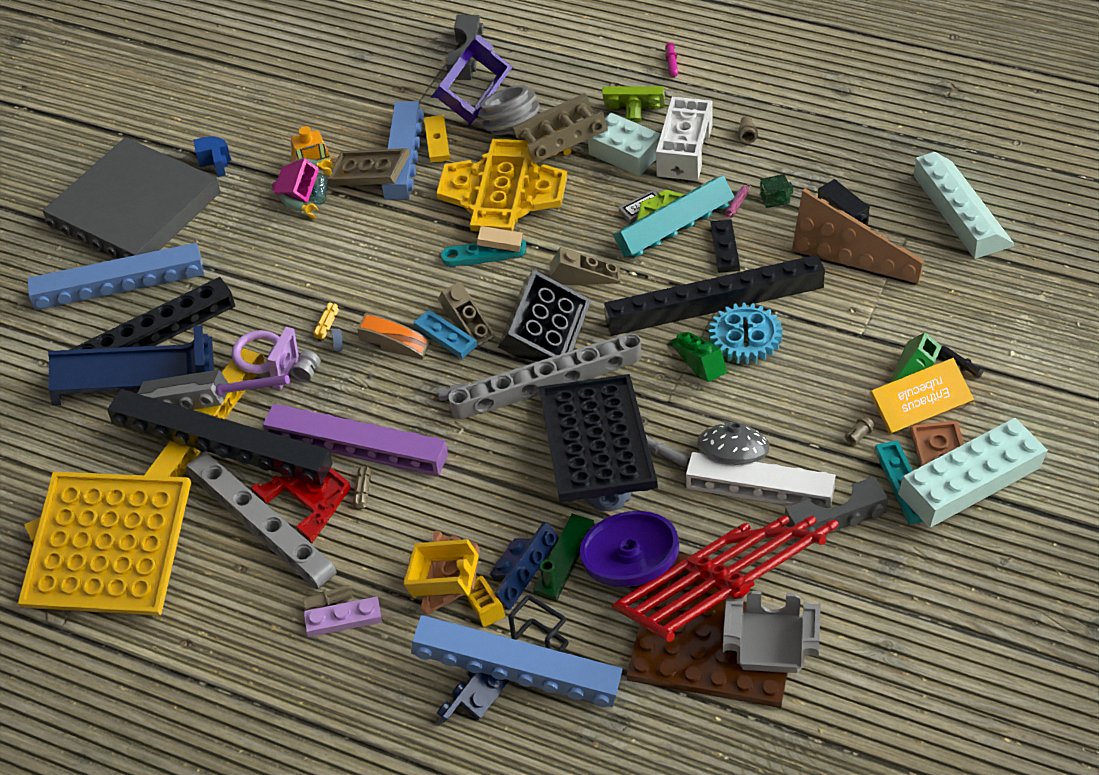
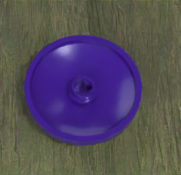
[580,511,680,587]

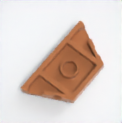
[421,530,480,614]

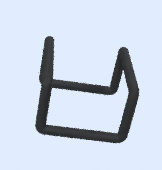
[508,595,569,652]

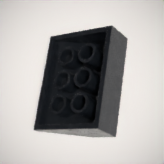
[498,269,591,362]

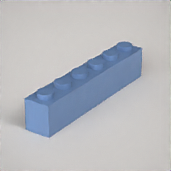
[382,101,424,200]

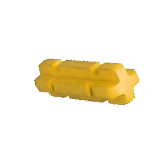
[313,303,339,340]

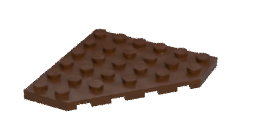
[627,553,788,708]

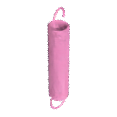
[724,185,751,220]

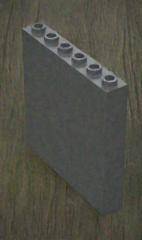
[42,137,221,259]

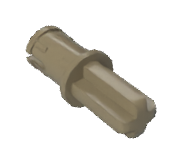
[302,585,353,611]

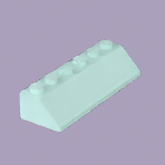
[914,152,1014,259]

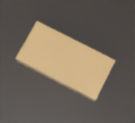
[477,226,523,252]

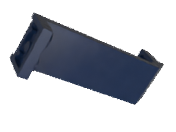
[48,325,214,405]

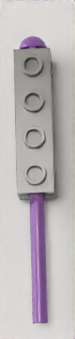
[137,370,290,409]

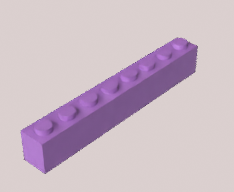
[263,404,448,476]

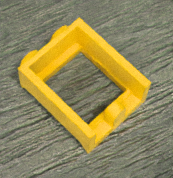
[403,539,479,599]

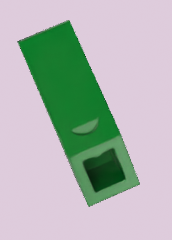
[670,332,728,382]
[889,332,942,383]

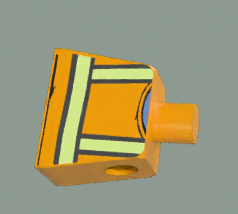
[291,126,333,165]

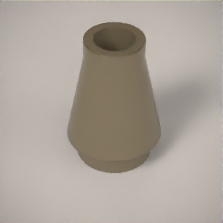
[738,116,758,144]

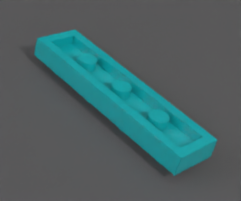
[874,440,923,525]

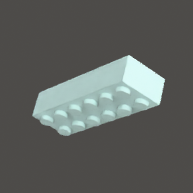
[898,418,1048,528]

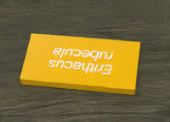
[869,358,974,435]

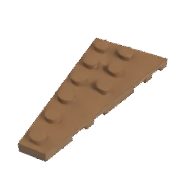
[792,188,924,283]

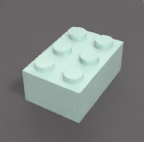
[588,113,661,177]

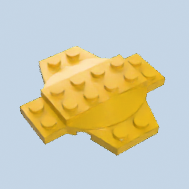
[437,139,567,232]

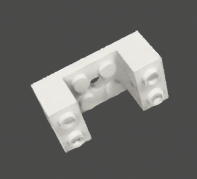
[656,97,713,181]

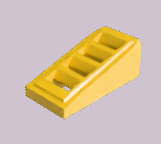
[465,576,505,627]

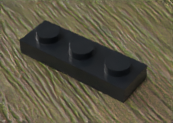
[710,219,740,273]

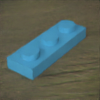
[414,310,477,359]

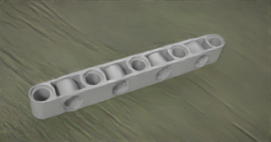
[448,334,642,419]
[185,452,337,589]

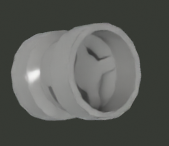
[291,350,321,382]

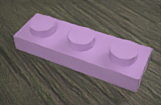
[304,596,382,637]

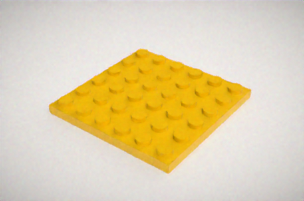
[18,471,191,616]

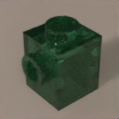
[760,174,793,208]

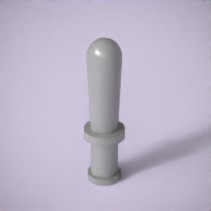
[646,435,689,466]

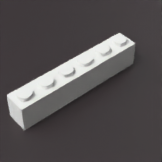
[686,452,836,508]

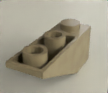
[550,247,620,285]
[438,281,495,347]

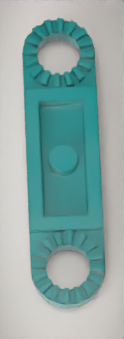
[441,239,527,267]

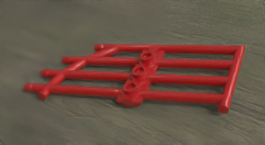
[612,515,839,642]

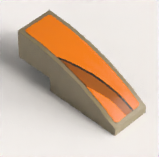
[357,313,431,359]

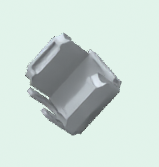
[723,591,821,673]

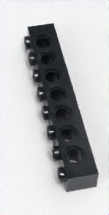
[69,277,236,350]

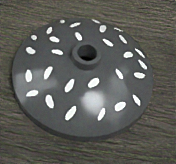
[697,422,769,464]

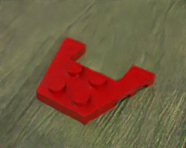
[251,468,351,543]

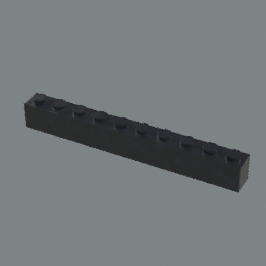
[604,254,825,336]
[107,389,333,486]

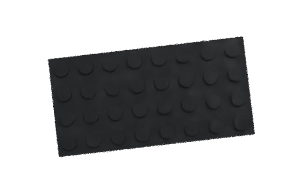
[539,374,658,502]

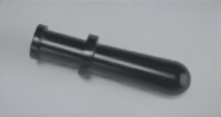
[939,346,984,379]

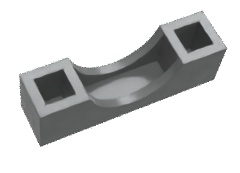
[446,15,484,80]
[785,476,888,542]

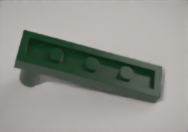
[533,513,595,602]

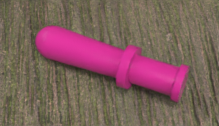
[665,43,679,77]

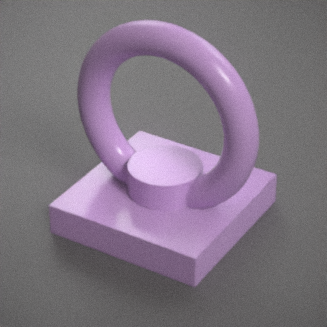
[232,327,299,390]

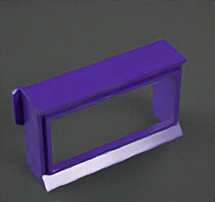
[430,35,512,126]

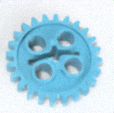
[709,303,783,364]

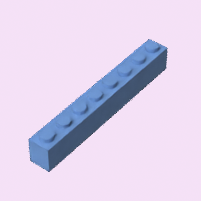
[28,243,204,310]
[411,615,623,708]

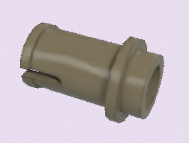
[845,416,874,446]

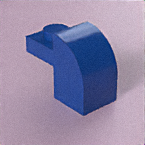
[193,136,231,177]

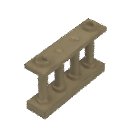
[512,93,608,164]

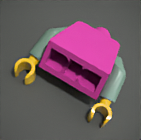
[272,158,333,219]

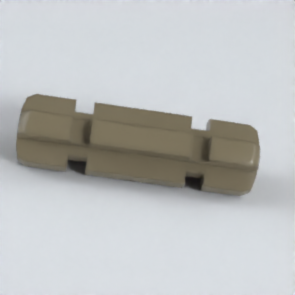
[353,466,371,509]

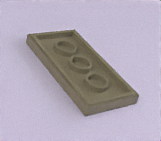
[325,148,410,186]

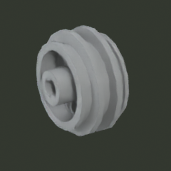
[479,85,540,135]

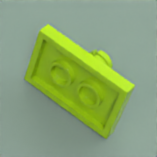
[602,86,665,122]

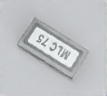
[619,190,658,224]

